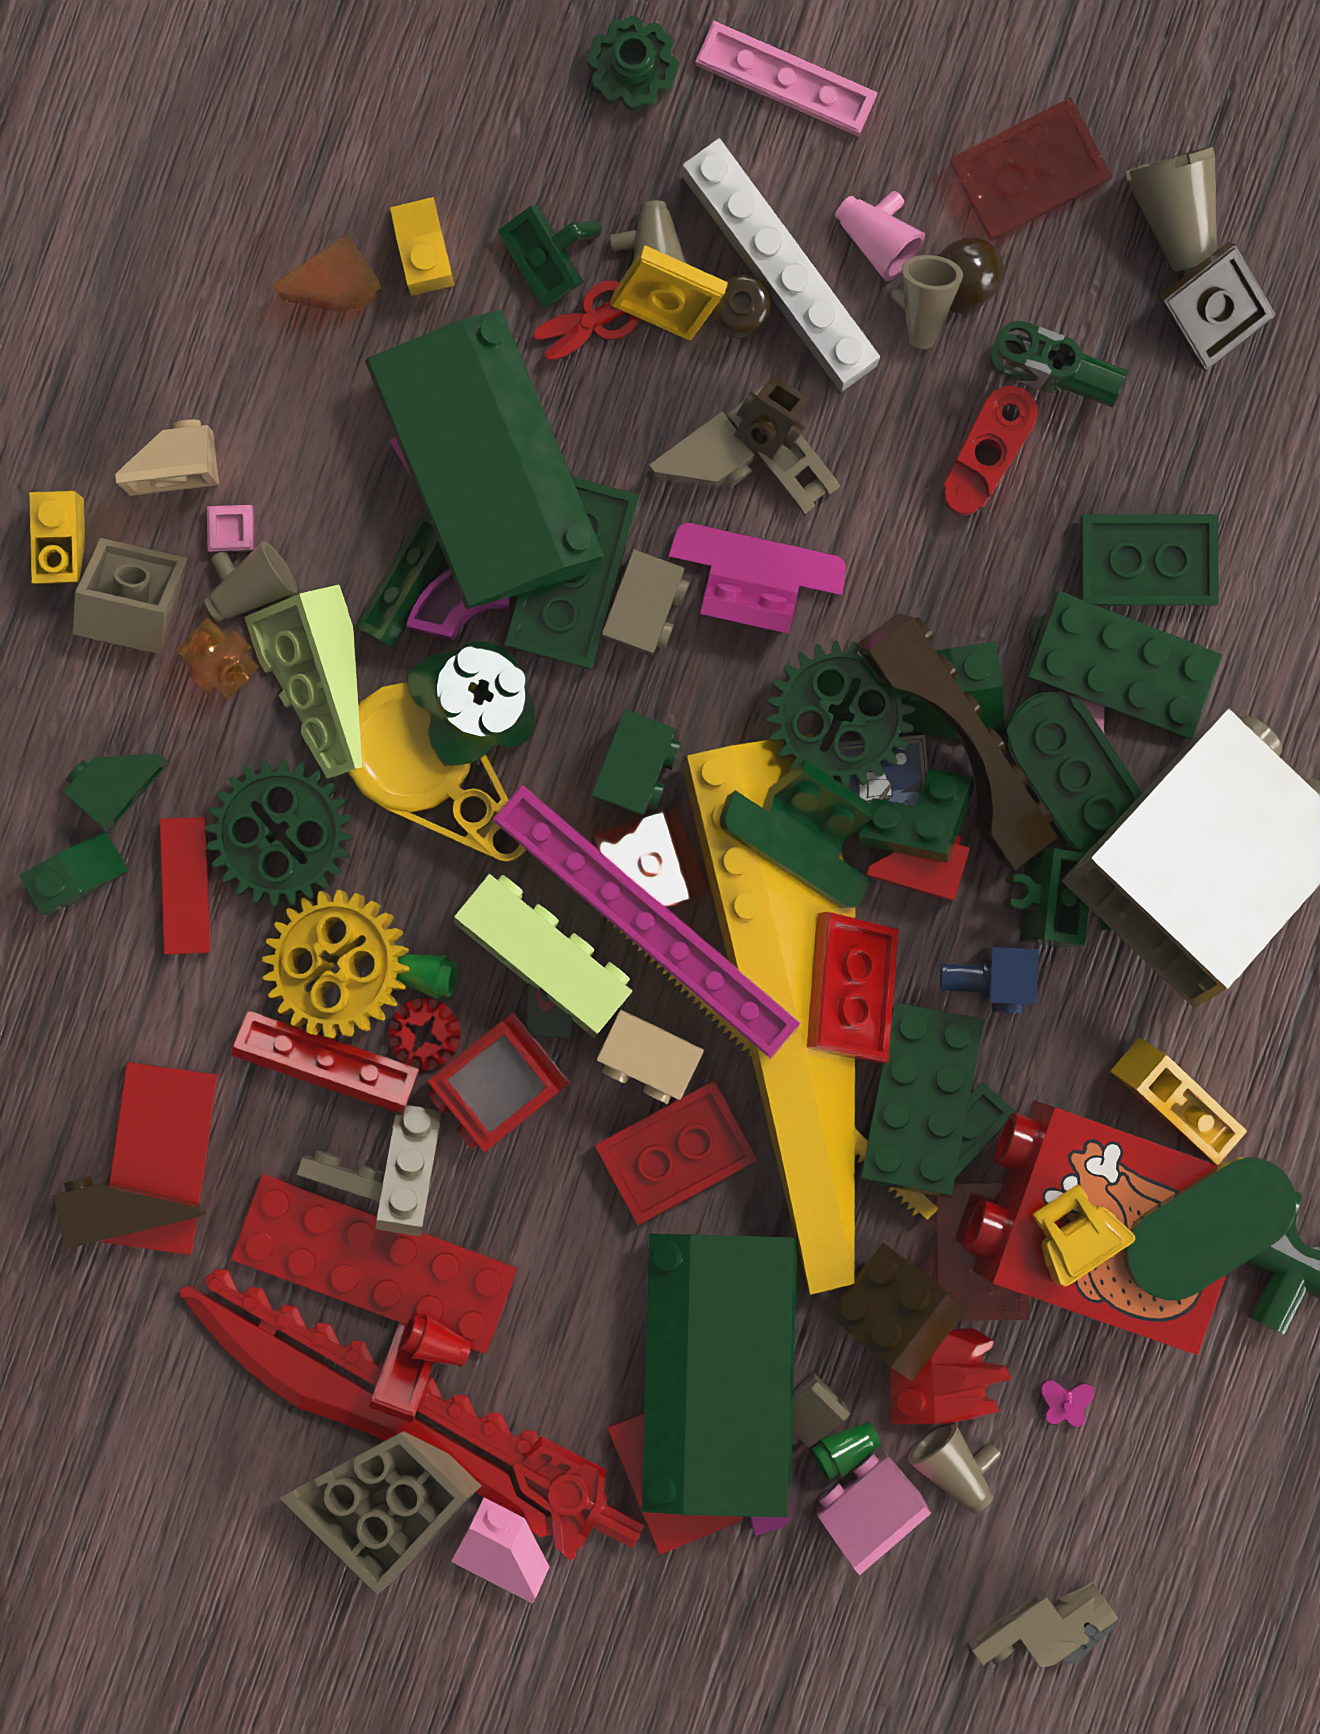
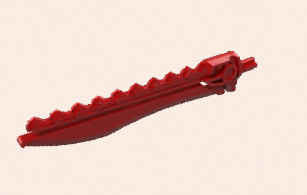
[180,1269,645,1560]

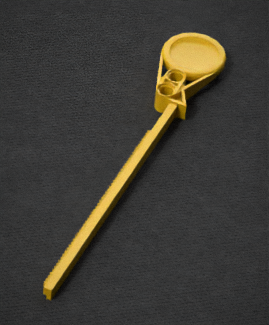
[348,682,938,1220]

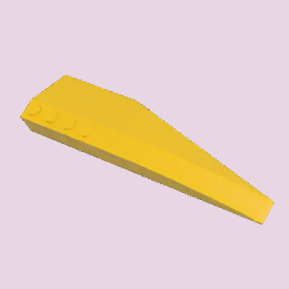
[681,733,855,1295]

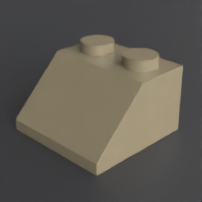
[73,538,188,654]

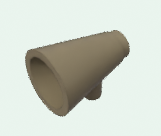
[610,200,686,263]
[891,255,963,349]
[204,541,298,622]
[908,1422,1001,1514]

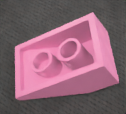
[816,1451,931,1575]

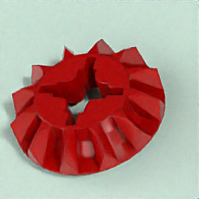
[388,998,461,1070]

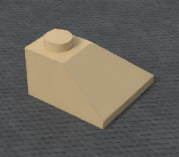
[115,419,219,496]

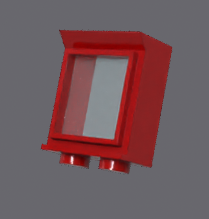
[427,1012,571,1152]

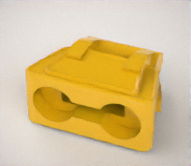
[1032,1184,1135,1287]

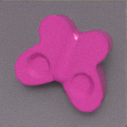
[1040,1379,1095,1427]

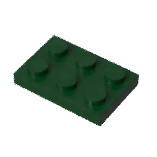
[1080,514,1219,606]

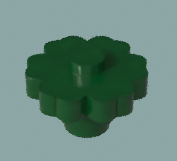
[587,16,679,111]

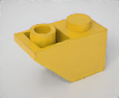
[29,491,85,584]

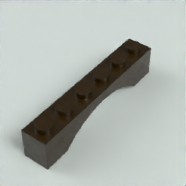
[855,613,1058,870]

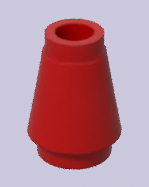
[400,1314,471,1367]

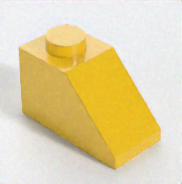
[390,197,455,296]

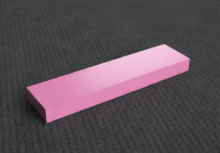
[695,20,878,137]

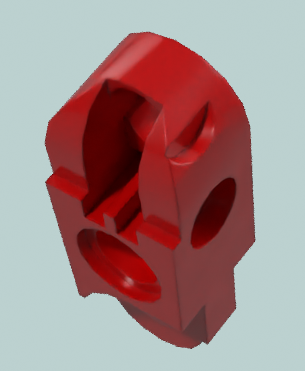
[942,385,1038,516]

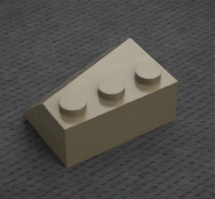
[280,1431,481,1595]

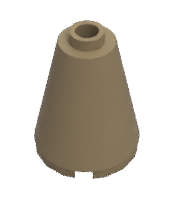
[1124,147,1217,276]

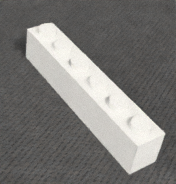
[682,138,880,392]

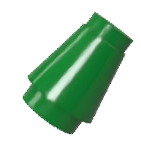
[396,954,458,999]
[811,1421,882,1481]

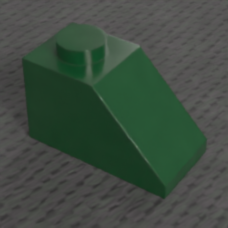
[63,754,171,830]
[19,832,129,916]

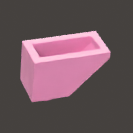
[451,1498,549,1604]

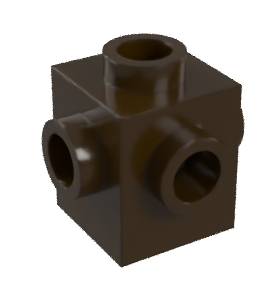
[734,375,811,460]

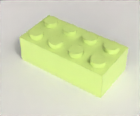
[454,874,632,1038]

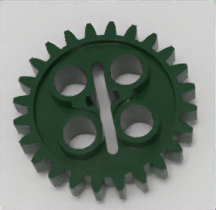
[766,640,915,788]
[205,759,354,906]

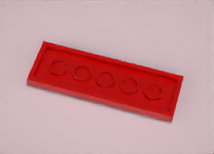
[231,1173,518,1354]

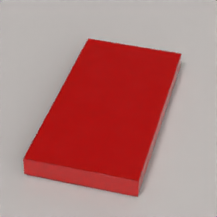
[101,1062,219,1255]

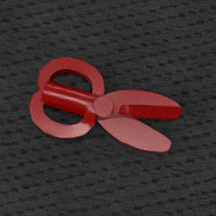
[533,281,639,361]

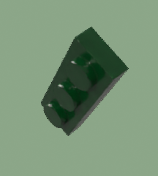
[356,511,445,648]

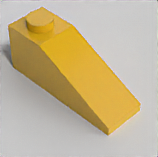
[1110,1037,1247,1165]

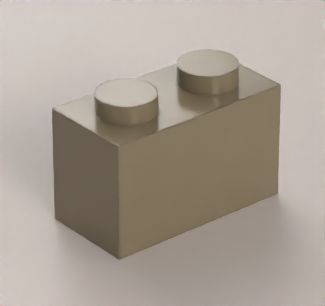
[602,549,690,657]

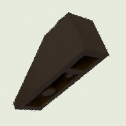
[53,1176,206,1249]

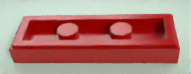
[160,817,212,954]

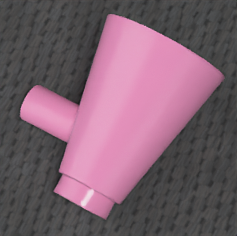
[835,191,925,281]

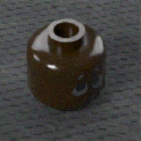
[712,275,771,339]

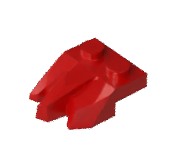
[889,1328,1012,1424]

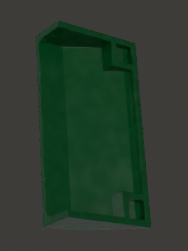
[365,310,604,609]
[641,1233,797,1518]

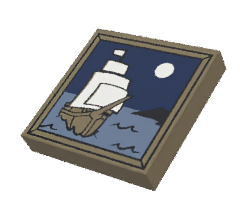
[837,735,928,832]

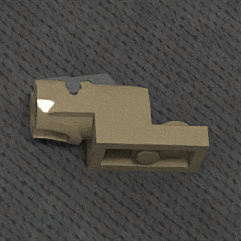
[968,1581,1119,1668]

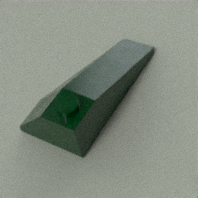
[817,641,1005,742]

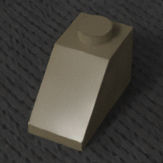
[649,411,754,488]
[792,1371,850,1448]

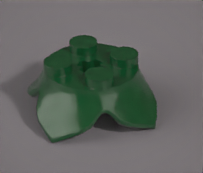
[407,641,535,766]

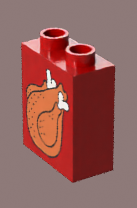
[964,1100,1226,1355]

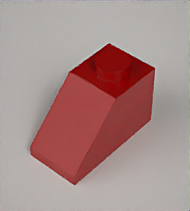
[865,836,970,901]

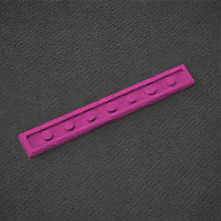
[493,785,801,1059]

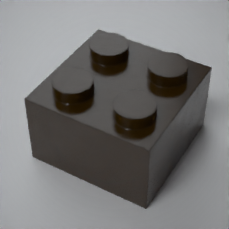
[828,1242,968,1381]

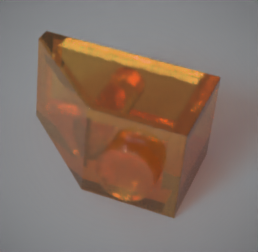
[272,234,381,312]

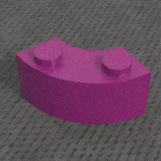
[406,569,511,642]

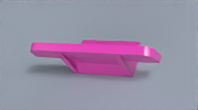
[669,523,846,634]

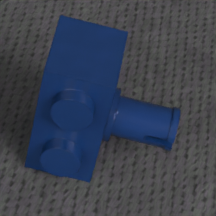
[940,947,1039,1013]

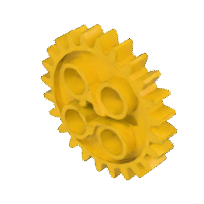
[262,890,410,1038]

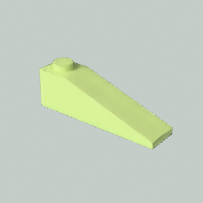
[244,585,362,779]

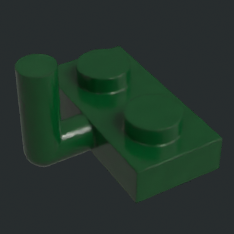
[497,205,602,308]

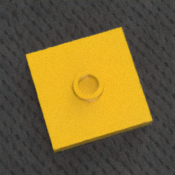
[610,245,728,340]

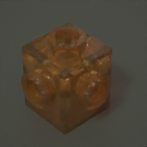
[176,617,259,699]

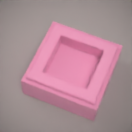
[207,505,255,553]

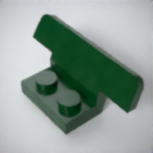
[719,760,874,909]

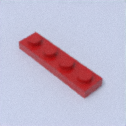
[231,1010,419,1115]

